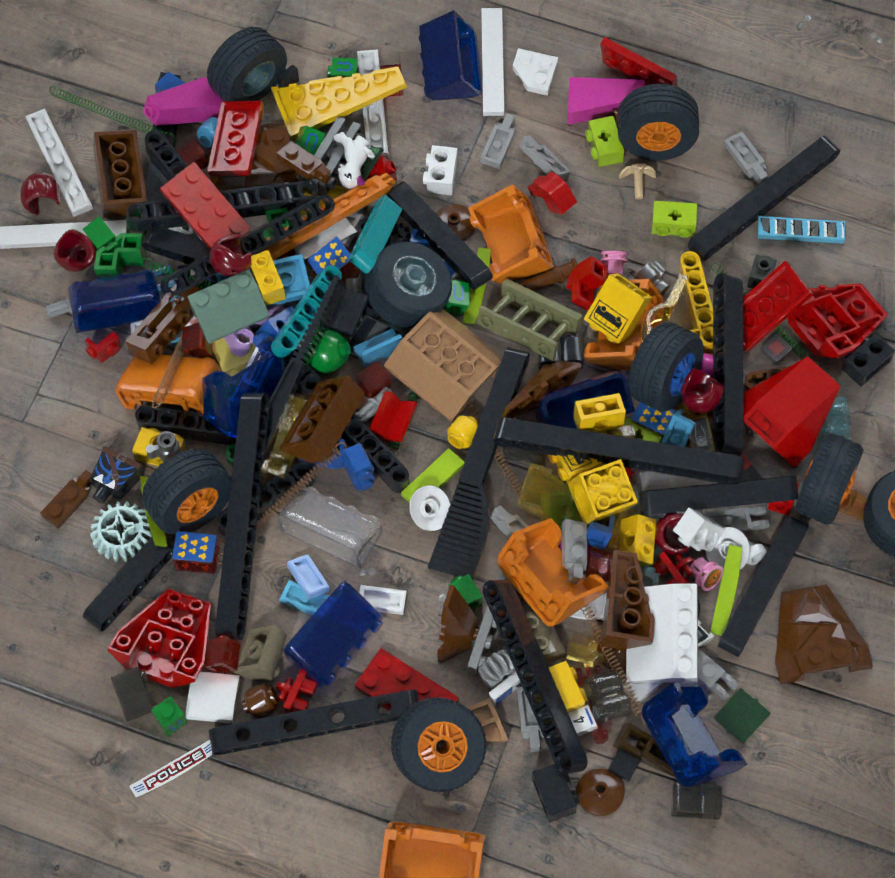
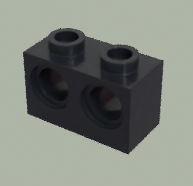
[842,333,895,387]

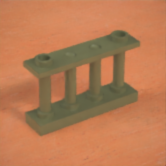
[477,279,582,361]

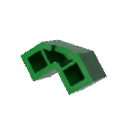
[94,233,147,284]

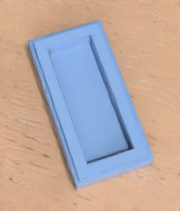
[287,554,330,600]

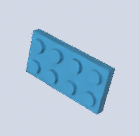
[216,254,310,307]

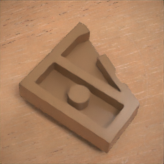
[467,698,508,743]

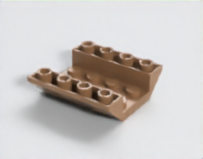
[384,309,503,423]

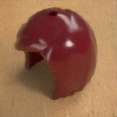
[20,172,60,215]
[53,229,96,272]
[210,234,252,276]
[681,368,724,413]
[655,512,689,555]

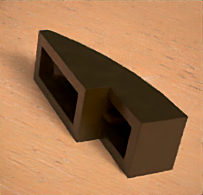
[613,723,693,780]

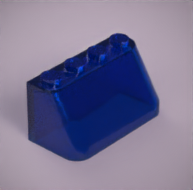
[419,10,482,101]
[68,270,161,333]
[535,371,635,429]
[283,580,383,689]

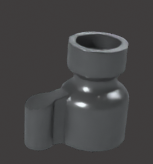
[635,261,671,296]
[146,431,181,462]

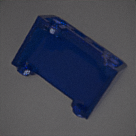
[202,336,296,438]
[642,682,748,787]

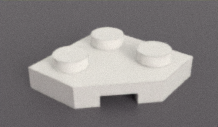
[513,48,558,96]

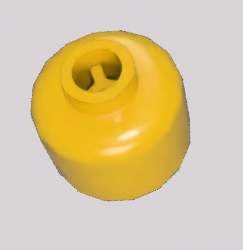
[447,415,479,449]

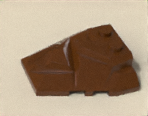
[205,120,299,191]
[775,584,873,685]

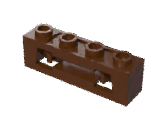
[125,283,200,364]

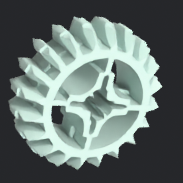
[90,501,152,562]

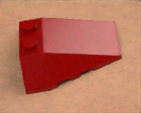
[787,283,888,358]

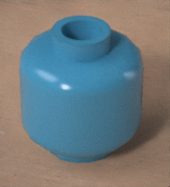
[197,117,218,149]

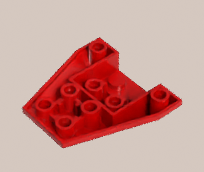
[743,356,841,468]
[108,589,211,688]

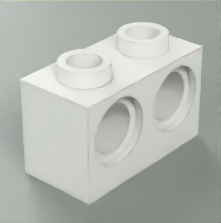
[423,145,458,195]
[673,508,726,552]

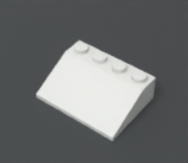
[626,584,698,683]

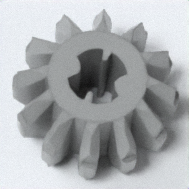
[478,650,515,689]

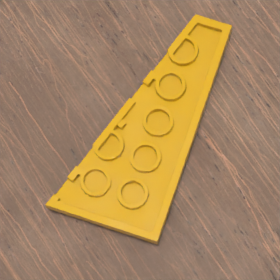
[271,67,407,140]

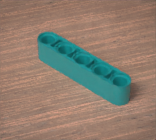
[348,195,402,274]
[271,265,342,358]

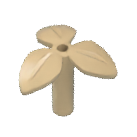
[619,163,656,199]

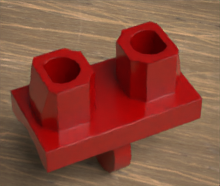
[653,551,694,585]
[275,669,318,714]

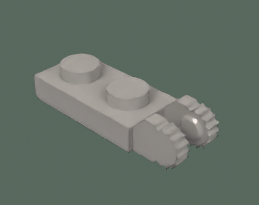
[704,506,770,532]
[698,648,739,700]

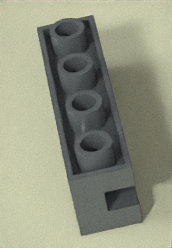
[302,116,363,195]

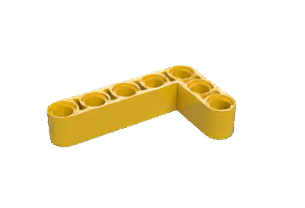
[679,251,713,354]

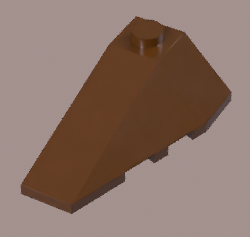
[501,361,582,419]
[601,550,655,650]
[437,585,480,663]

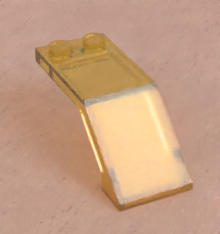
[517,463,638,551]

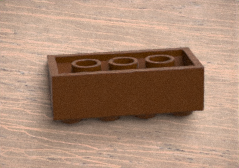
[93,130,147,218]
[279,375,365,463]

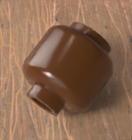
[242,683,279,718]

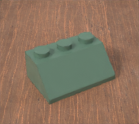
[187,269,270,344]

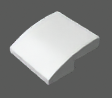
[185,672,240,724]

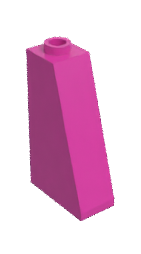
[142,77,225,126]
[567,77,645,124]

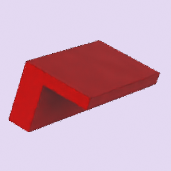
[369,391,417,442]

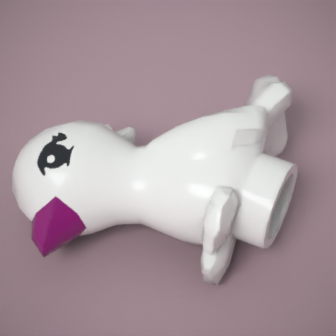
[334,132,375,189]

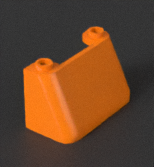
[468,184,554,284]
[583,279,664,372]
[115,354,221,414]
[497,518,609,627]
[379,821,486,878]

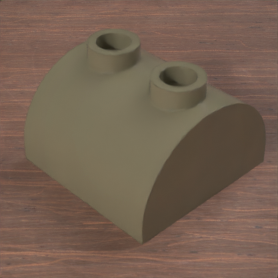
[526,611,567,663]
[233,625,287,682]

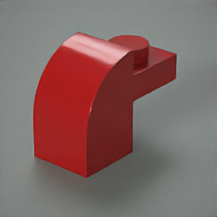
[528,172,577,215]
[566,256,607,311]

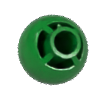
[309,329,351,374]

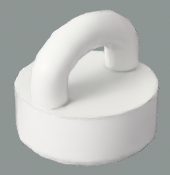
[747,542,767,565]

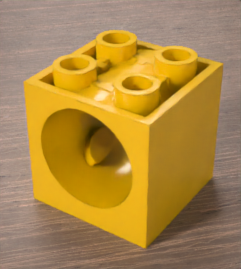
[567,459,638,525]

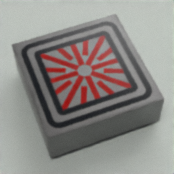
[760,334,792,365]

